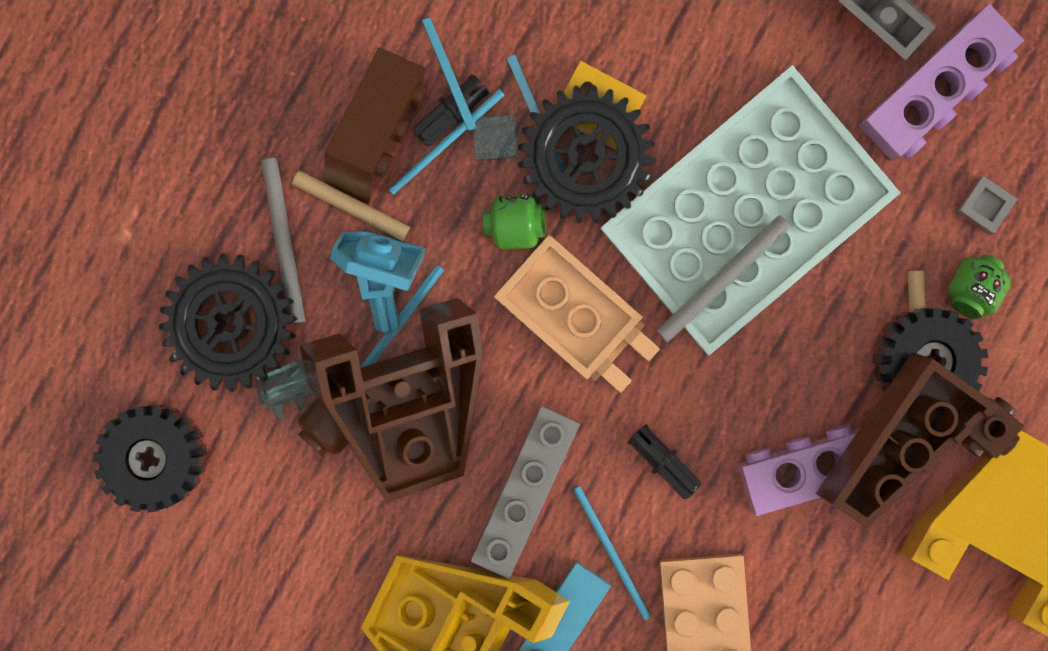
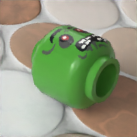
[483,194,546,250]
[947,255,1011,319]

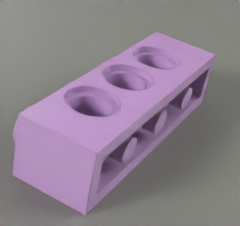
[858,4,1025,161]
[737,425,860,516]

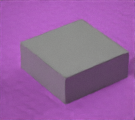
[955,176,1018,235]

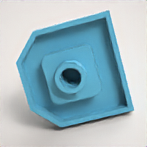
[330,231,426,333]

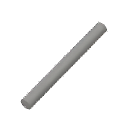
[261,158,306,324]
[656,215,791,342]

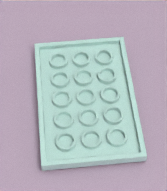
[600,65,901,356]

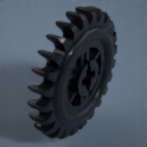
[517,85,656,224]
[158,253,298,392]

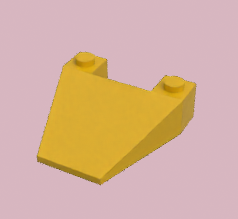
[899,431,1048,637]
[361,555,570,651]

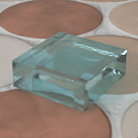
[474,115,518,161]

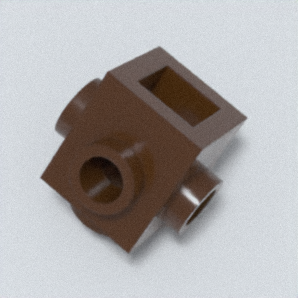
[960,397,1024,458]

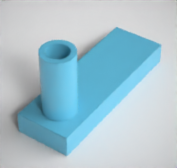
[517,561,611,651]

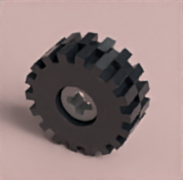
[873,308,988,393]
[93,405,207,513]

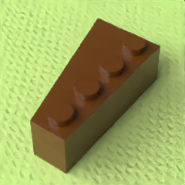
[815,352,999,528]

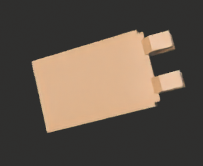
[494,235,660,393]

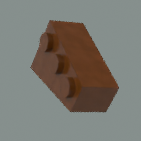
[324,47,428,205]

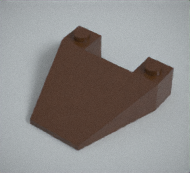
[299,298,483,502]

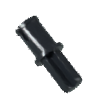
[413,74,490,146]
[627,424,701,499]

